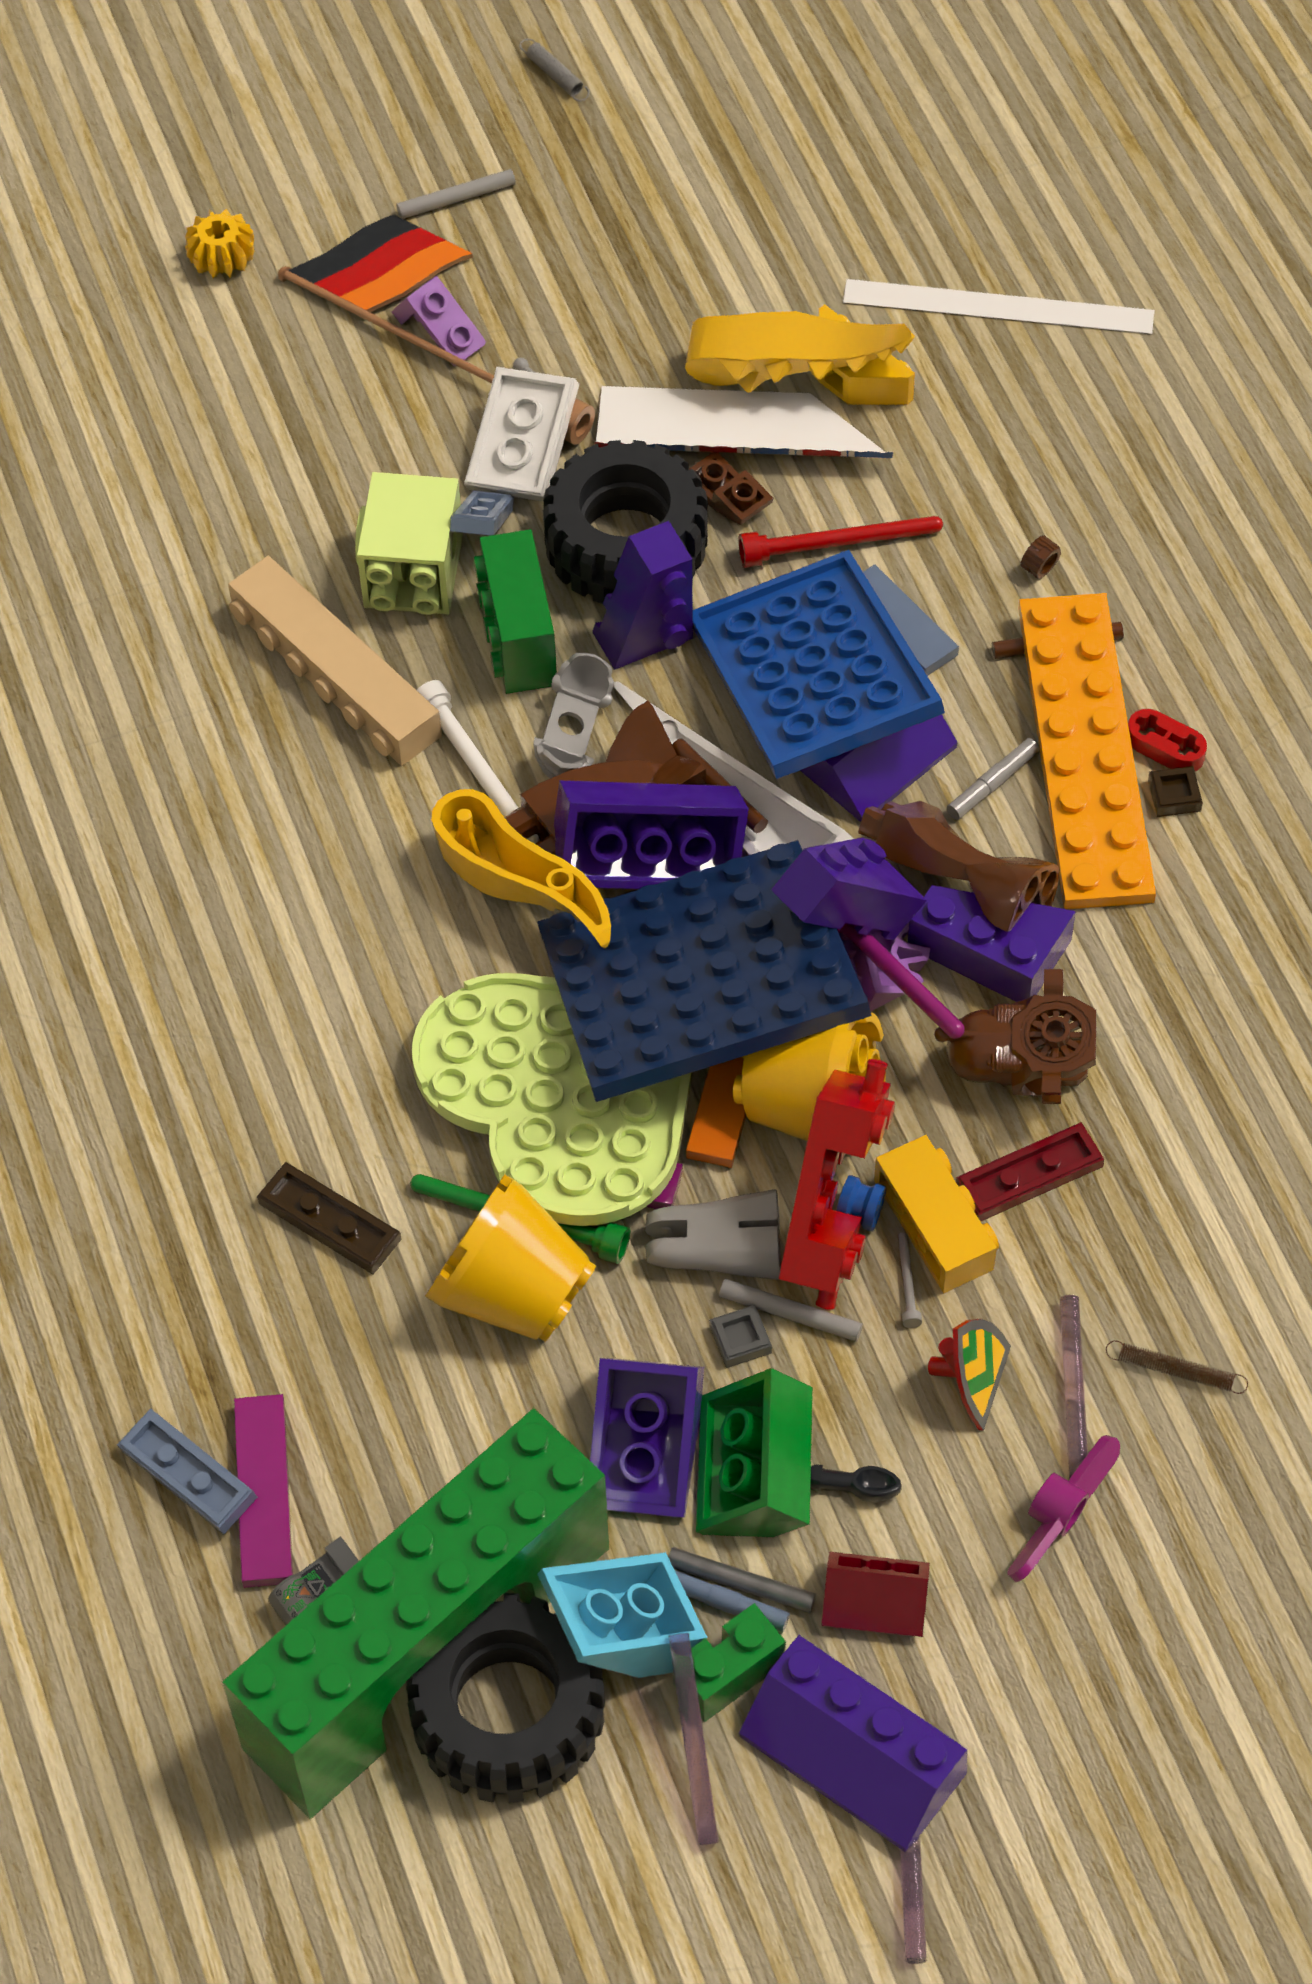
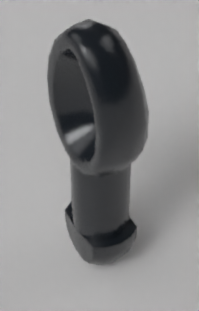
[810,1464,902,1502]

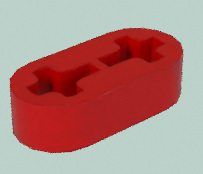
[1128,709,1207,772]

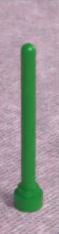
[410,1174,630,1264]

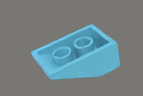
[538,1552,707,1678]

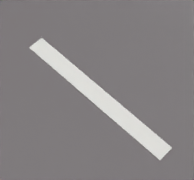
[843,279,1154,334]

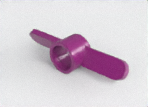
[1007,1435,1120,1582]

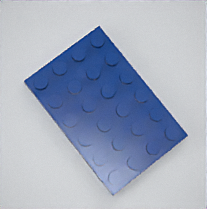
[693,550,945,779]

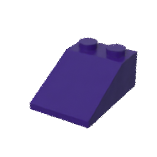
[590,1358,705,1518]

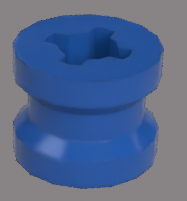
[836,1175,887,1232]

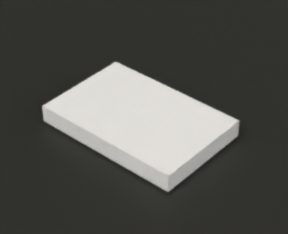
[464,367,579,502]

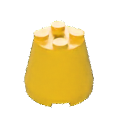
[733,1012,886,1141]
[425,1174,596,1342]

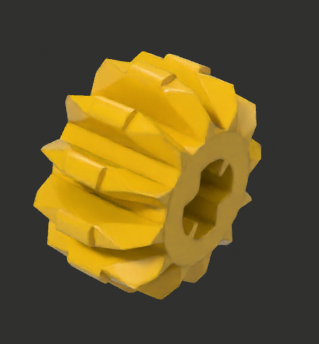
[185,208,255,279]

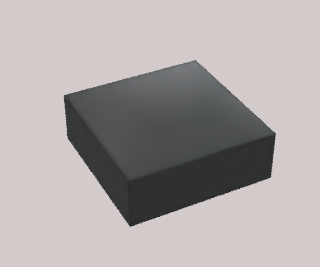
[709,1305,772,1368]

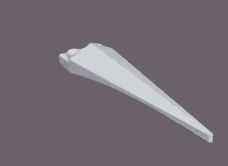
[614,682,854,855]

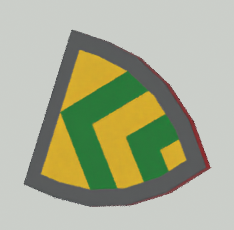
[928,1319,1011,1431]

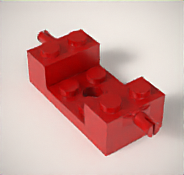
[778,1059,895,1310]

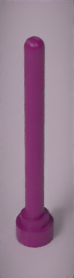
[837,923,965,1039]

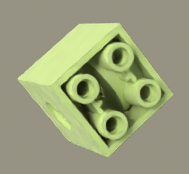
[355,472,463,615]

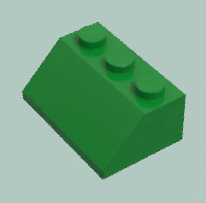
[696,1368,813,1537]

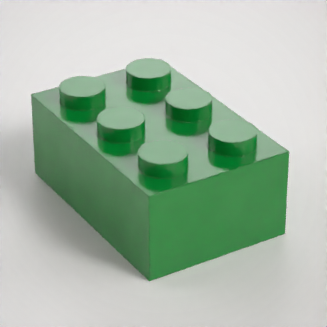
[473,529,557,694]

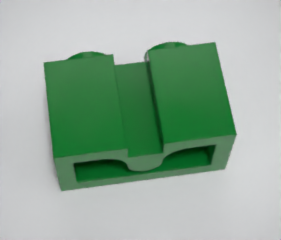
[673,1603,786,1723]

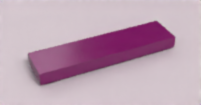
[234,1394,293,1588]

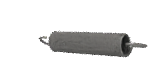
[519,39,590,102]

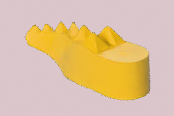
[685,311,915,393]
[431,789,611,948]

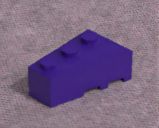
[592,521,693,670]
[771,837,927,941]

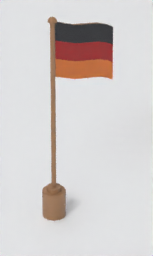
[278,215,595,445]

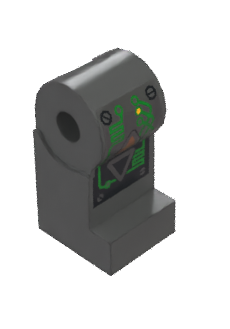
[268,1536,359,1625]

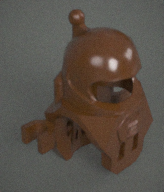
[934,969,1096,1104]

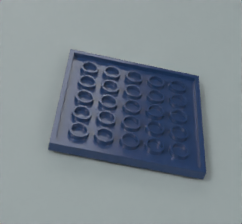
[537,840,872,1102]

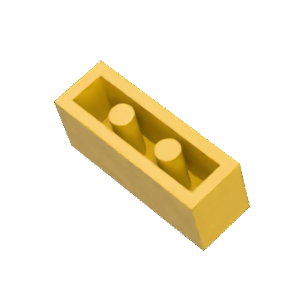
[874,1135,999,1294]

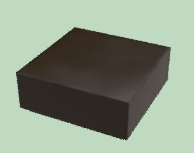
[1148,766,1203,817]

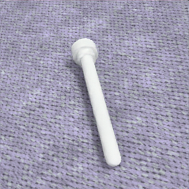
[417,680,540,844]

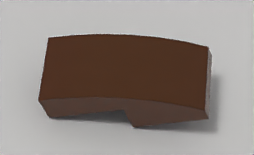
[689,452,774,525]

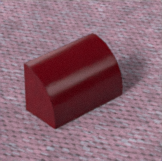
[821,1552,930,1637]

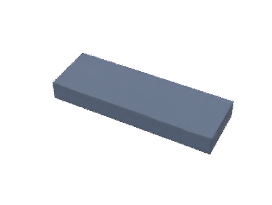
[450,491,514,536]
[863,564,959,676]
[117,1408,257,1534]

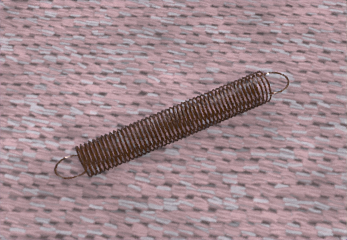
[1106,1340,1248,1394]

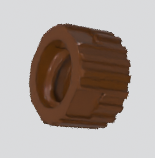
[1020,535,1061,579]

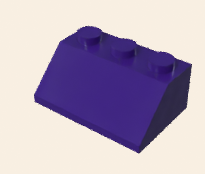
[800,714,958,822]

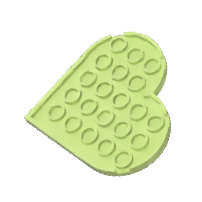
[412,973,693,1226]

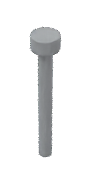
[898,1233,922,1328]

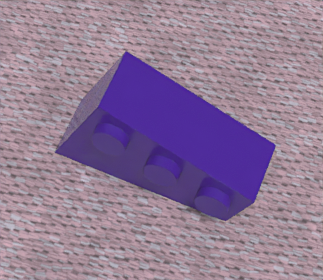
[907,885,1076,1002]

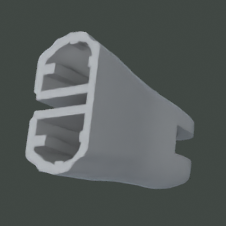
[645,1189,781,1280]

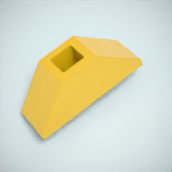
[818,304,915,405]

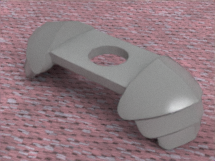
[534,653,614,778]

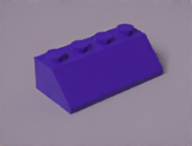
[554,780,749,889]
[739,1634,967,1853]

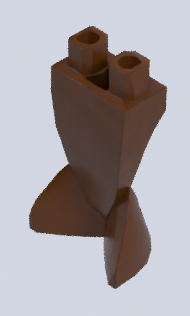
[505,701,706,855]
[858,801,1059,932]

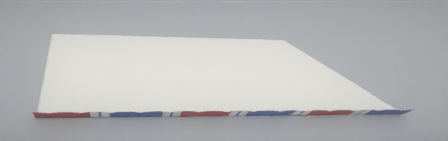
[595,386,893,458]

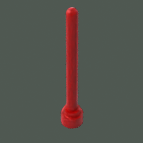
[738,516,943,568]

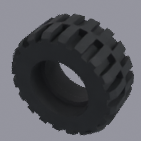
[543,440,708,604]
[406,1593,605,1803]

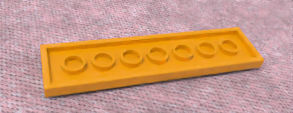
[1018,593,1156,909]

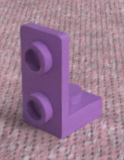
[391,275,486,366]

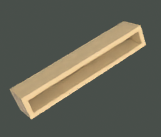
[228,555,442,766]

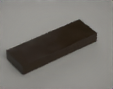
[257,1162,402,1275]

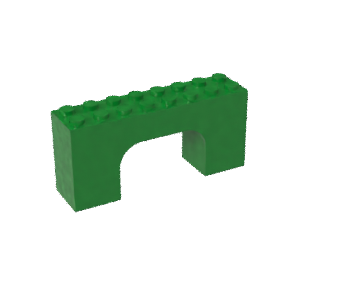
[222,1408,609,1820]

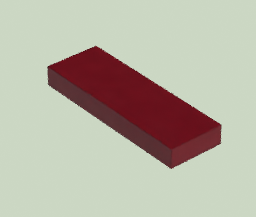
[956,1122,1105,1222]

